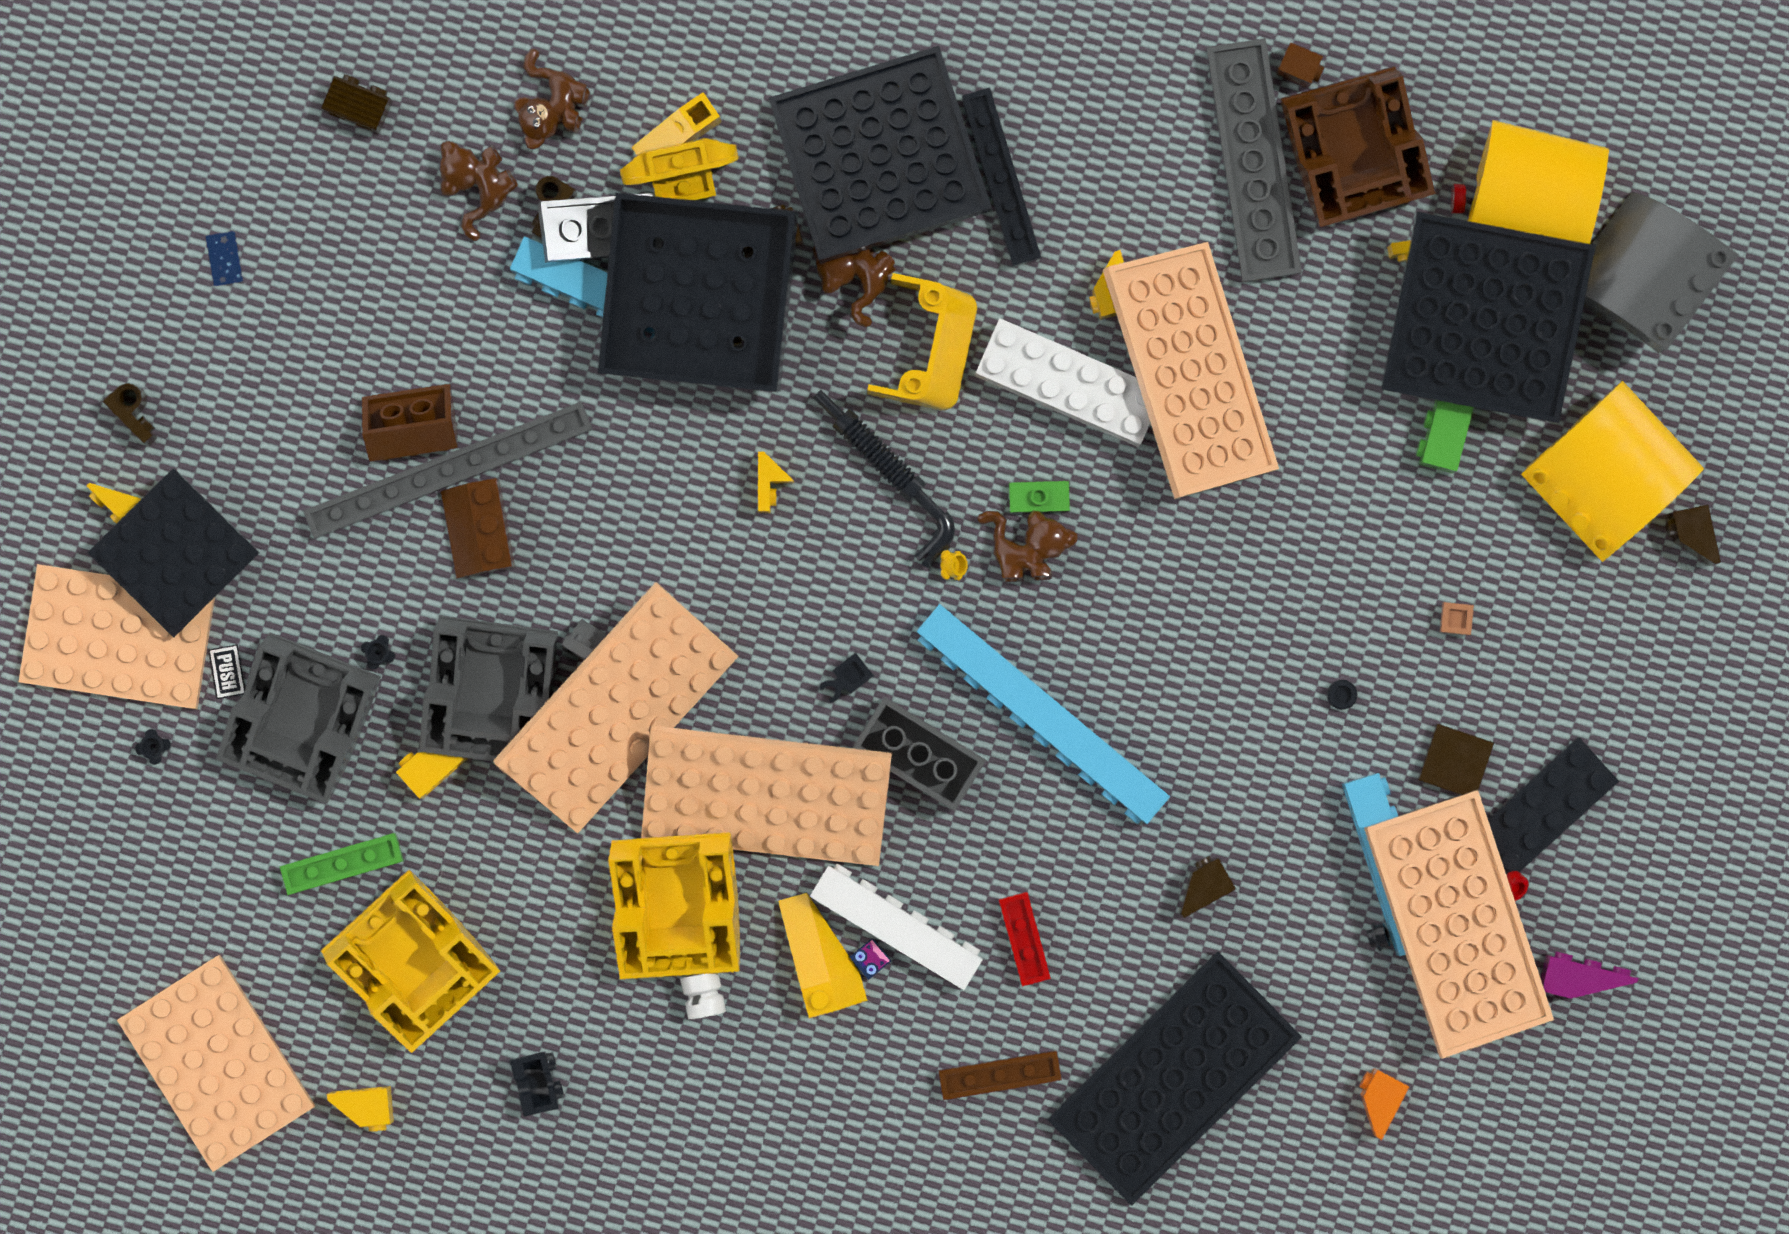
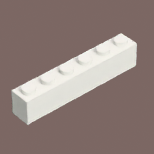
[810,863,983,990]

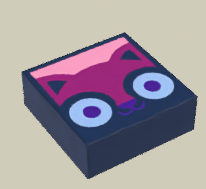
[850,937,892,980]

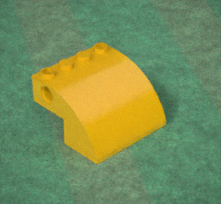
[1467,120,1609,244]
[1521,381,1704,562]
[608,832,740,979]
[321,869,500,1053]

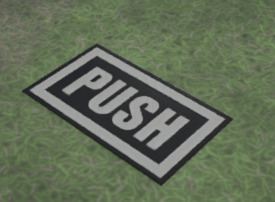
[208,644,245,699]

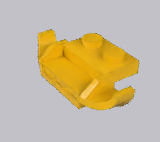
[619,138,739,200]

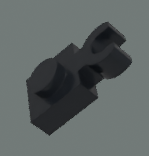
[819,652,874,703]

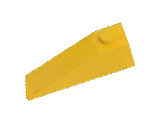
[778,893,867,1018]

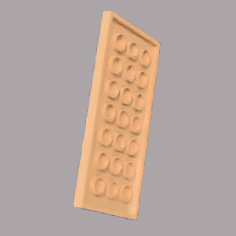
[1103,242,1279,499]
[493,582,739,833]
[641,726,892,866]
[1364,790,1554,1058]

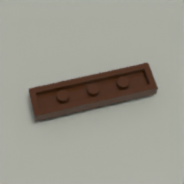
[938,1050,1062,1100]

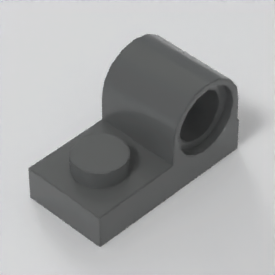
[561,619,607,661]

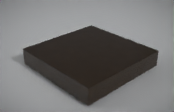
[1418,723,1494,795]

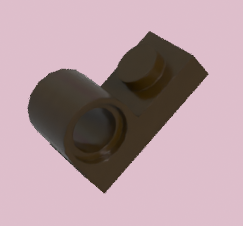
[531,176,578,241]
[102,383,158,446]

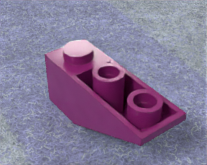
[1540,951,1638,999]

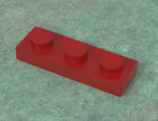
[998,892,1051,987]

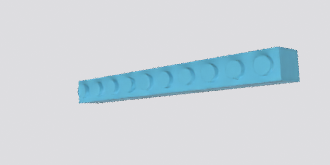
[916,604,1170,825]

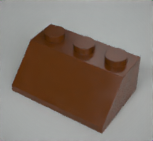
[362,383,458,462]
[441,478,516,579]

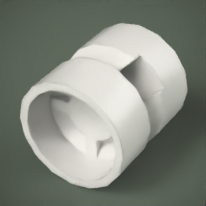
[680,973,726,1020]

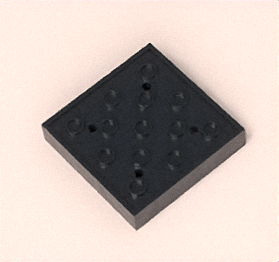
[598,192,799,392]

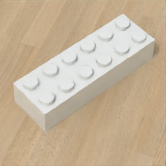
[975,318,1150,447]

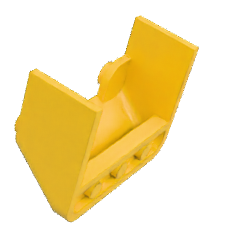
[867,273,977,410]

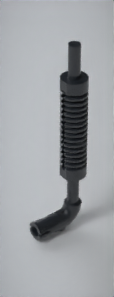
[813,390,955,569]

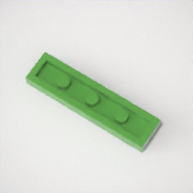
[279,833,404,895]

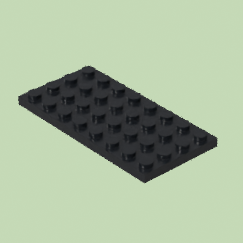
[1047,951,1302,1206]

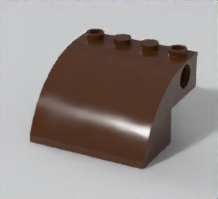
[1280,66,1435,227]

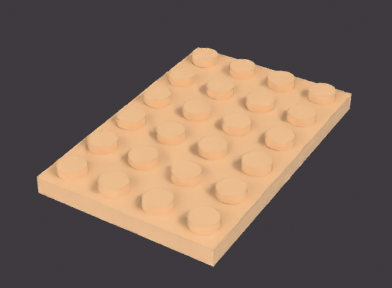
[18,564,215,709]
[117,955,315,1172]

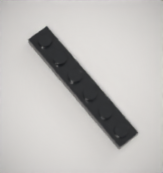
[961,87,1042,267]

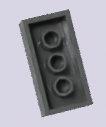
[853,697,986,811]

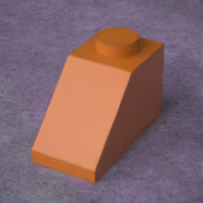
[1359,1068,1410,1140]

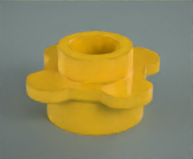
[940,550,968,580]

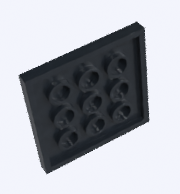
[87,468,260,638]

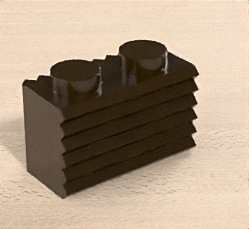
[321,74,393,134]

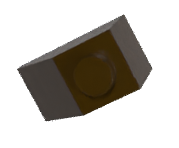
[1665,504,1721,566]
[1179,855,1236,918]

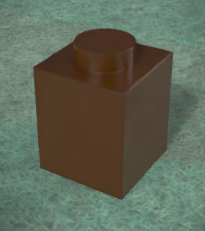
[1276,42,1325,88]

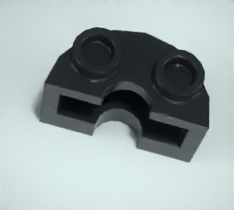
[509,1051,564,1117]

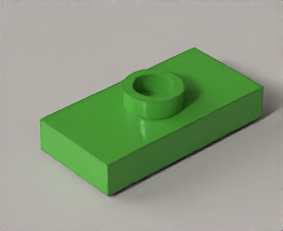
[1009,481,1070,513]

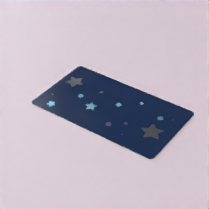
[206,231,243,286]

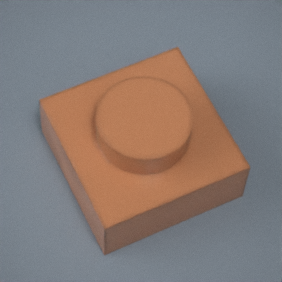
[1440,602,1474,635]

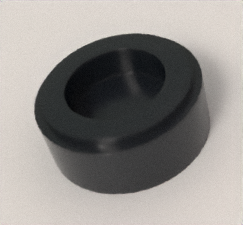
[1327,680,1358,710]

